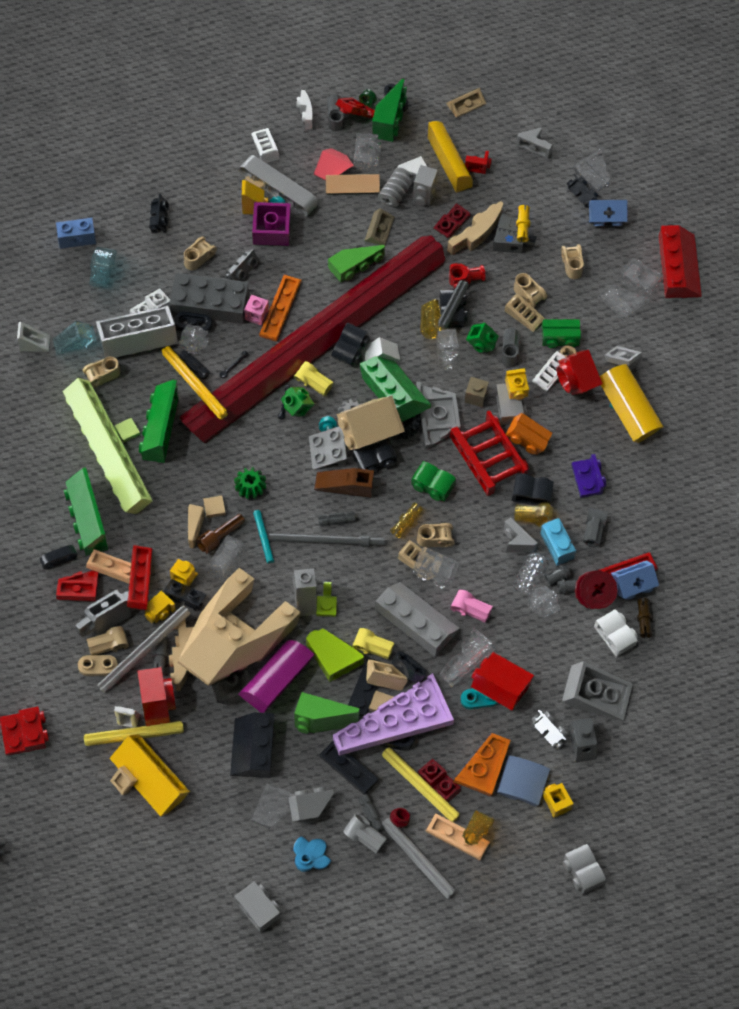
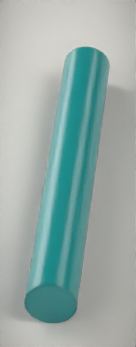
[253,510,274,564]

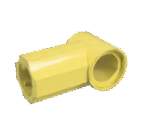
[294,361,333,396]
[352,628,394,659]

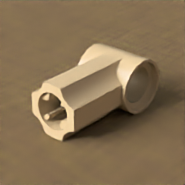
[86,626,129,655]

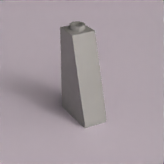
[293,568,316,616]

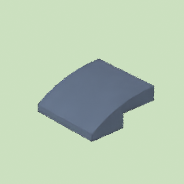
[497,756,550,807]

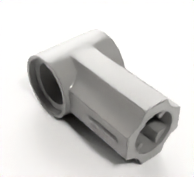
[343,814,387,853]

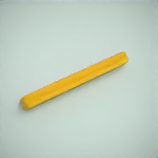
[162,346,228,419]

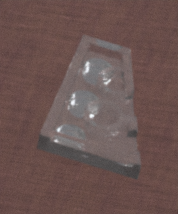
[439,628,496,687]

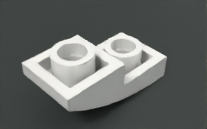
[297,90,312,129]
[130,289,170,314]

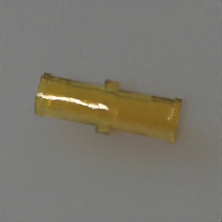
[390,503,423,538]

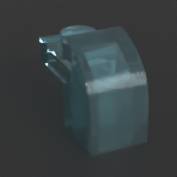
[89,247,117,288]

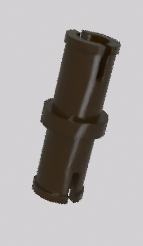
[637,598,653,638]

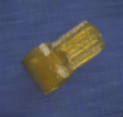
[514,503,554,527]
[462,810,495,846]

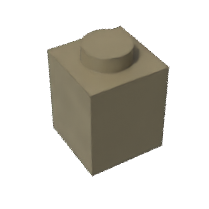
[465,377,489,407]

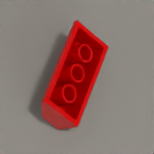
[658,225,702,298]

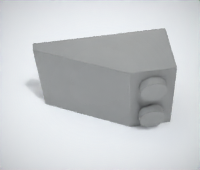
[562,661,633,721]

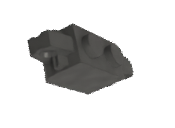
[75,589,135,637]

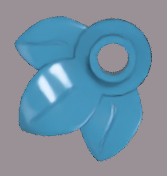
[293,837,331,872]

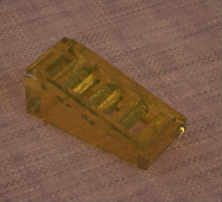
[420,299,442,339]

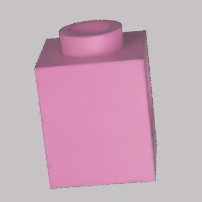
[244,295,269,326]

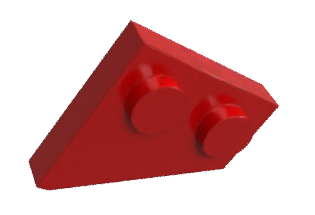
[336,97,375,118]

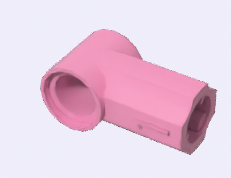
[450,590,493,622]

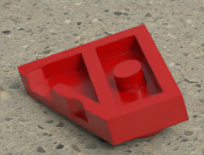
[56,570,99,601]

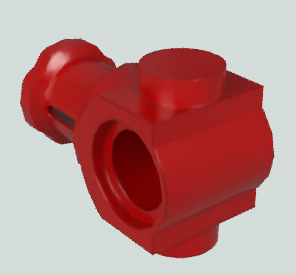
[449,263,486,289]

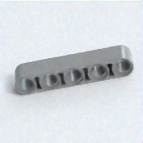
[239,155,319,217]

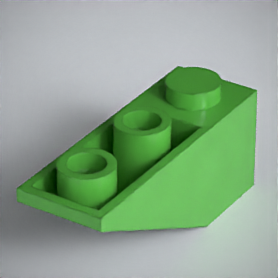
[328,245,385,282]

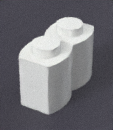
[594,610,638,657]

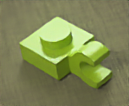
[316,582,337,617]

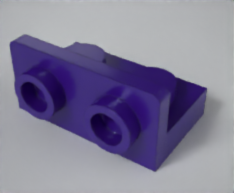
[571,454,606,498]

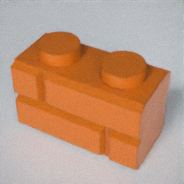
[506,413,552,455]

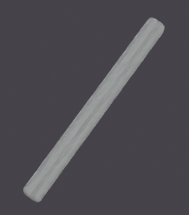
[97,605,190,693]

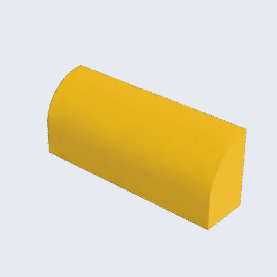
[428,121,473,193]
[600,364,663,443]
[109,734,190,817]

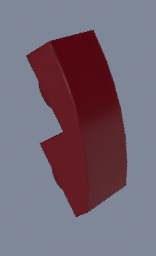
[433,203,471,238]
[418,758,461,802]

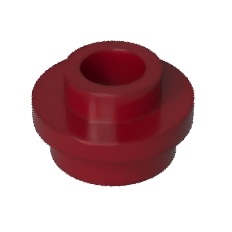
[390,808,410,828]

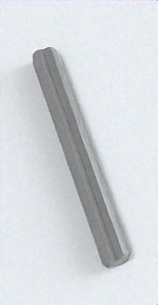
[382,818,455,899]

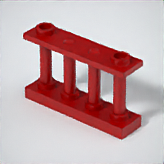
[450,410,529,496]

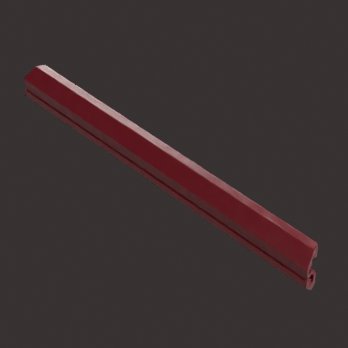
[179,235,445,443]

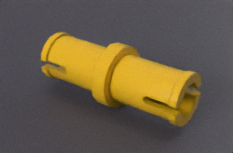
[516,205,531,243]

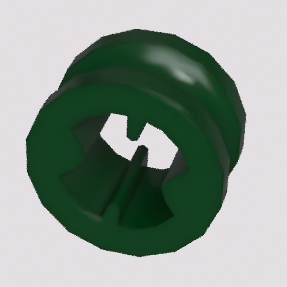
[359,89,377,107]

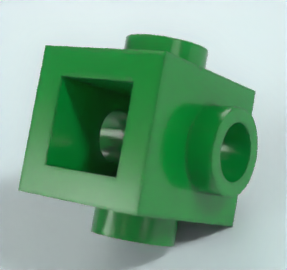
[466,323,499,353]
[280,387,315,417]

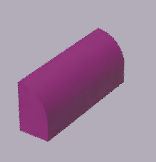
[238,640,314,713]

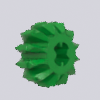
[234,467,267,500]

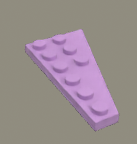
[333,673,454,755]

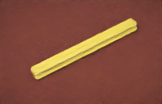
[84,721,184,746]
[382,747,459,822]

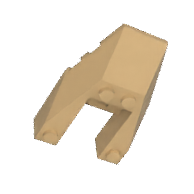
[178,568,301,686]

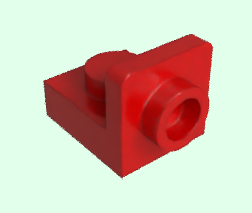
[465,151,492,174]

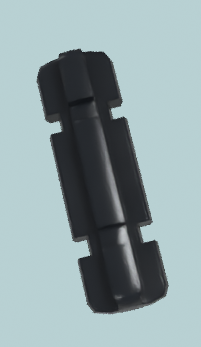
[179,350,210,379]

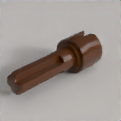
[195,514,245,555]

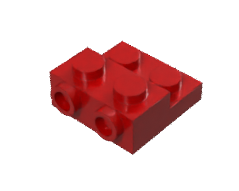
[0,706,49,756]

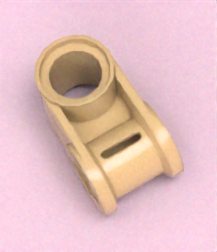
[184,237,217,271]
[561,244,584,279]
[514,273,547,308]
[83,356,121,388]
[417,523,455,547]

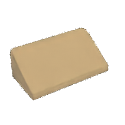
[446,88,486,118]
[366,660,408,691]

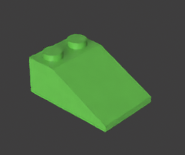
[294,692,360,734]

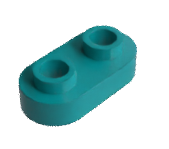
[460,688,498,710]

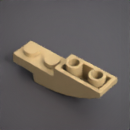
[447,201,503,255]
[169,610,194,691]

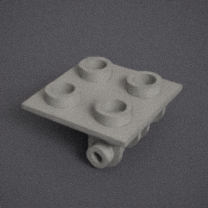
[309,427,347,470]

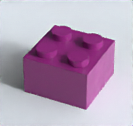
[252,202,291,246]

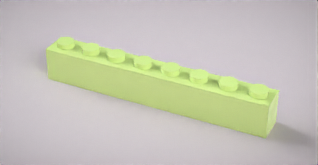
[63,378,153,514]

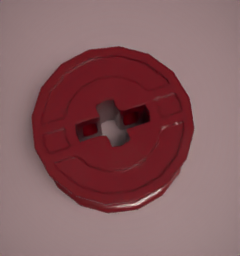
[575,570,618,609]

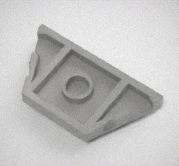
[416,382,461,449]

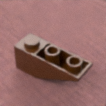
[314,468,374,498]

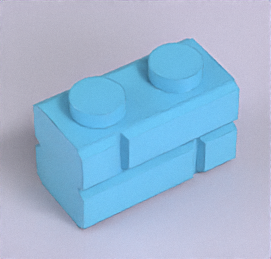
[540,518,576,565]

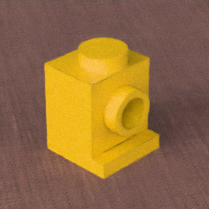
[505,368,529,400]
[170,559,198,586]
[145,591,176,623]
[543,783,573,818]

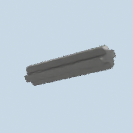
[438,280,468,329]

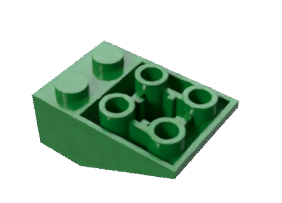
[372,79,407,142]

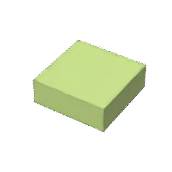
[114,418,140,443]

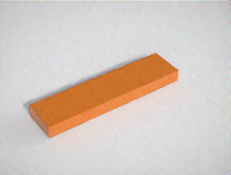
[259,275,301,342]

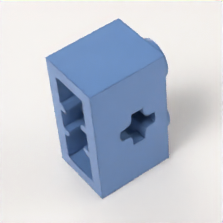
[589,200,627,226]
[56,218,96,249]
[611,561,659,599]

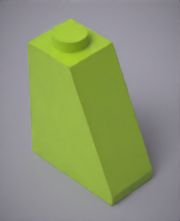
[306,628,364,682]

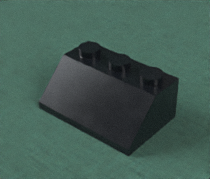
[230,712,275,778]

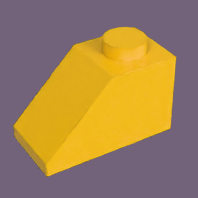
[242,180,268,214]

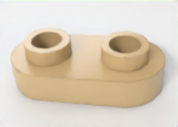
[78,655,118,676]

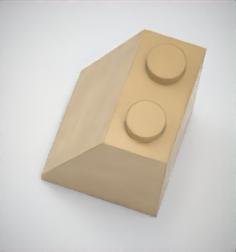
[336,396,405,450]

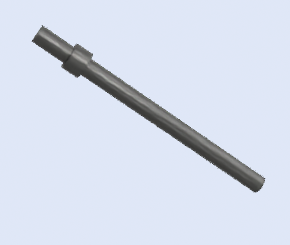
[269,533,385,547]

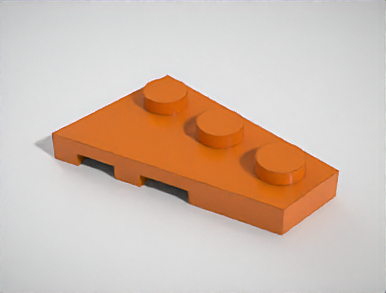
[453,733,511,797]

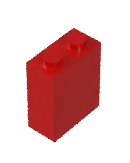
[471,652,534,710]

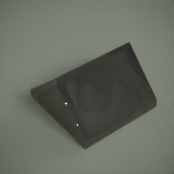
[211,668,251,706]

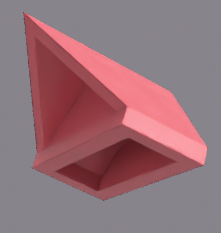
[314,148,354,180]

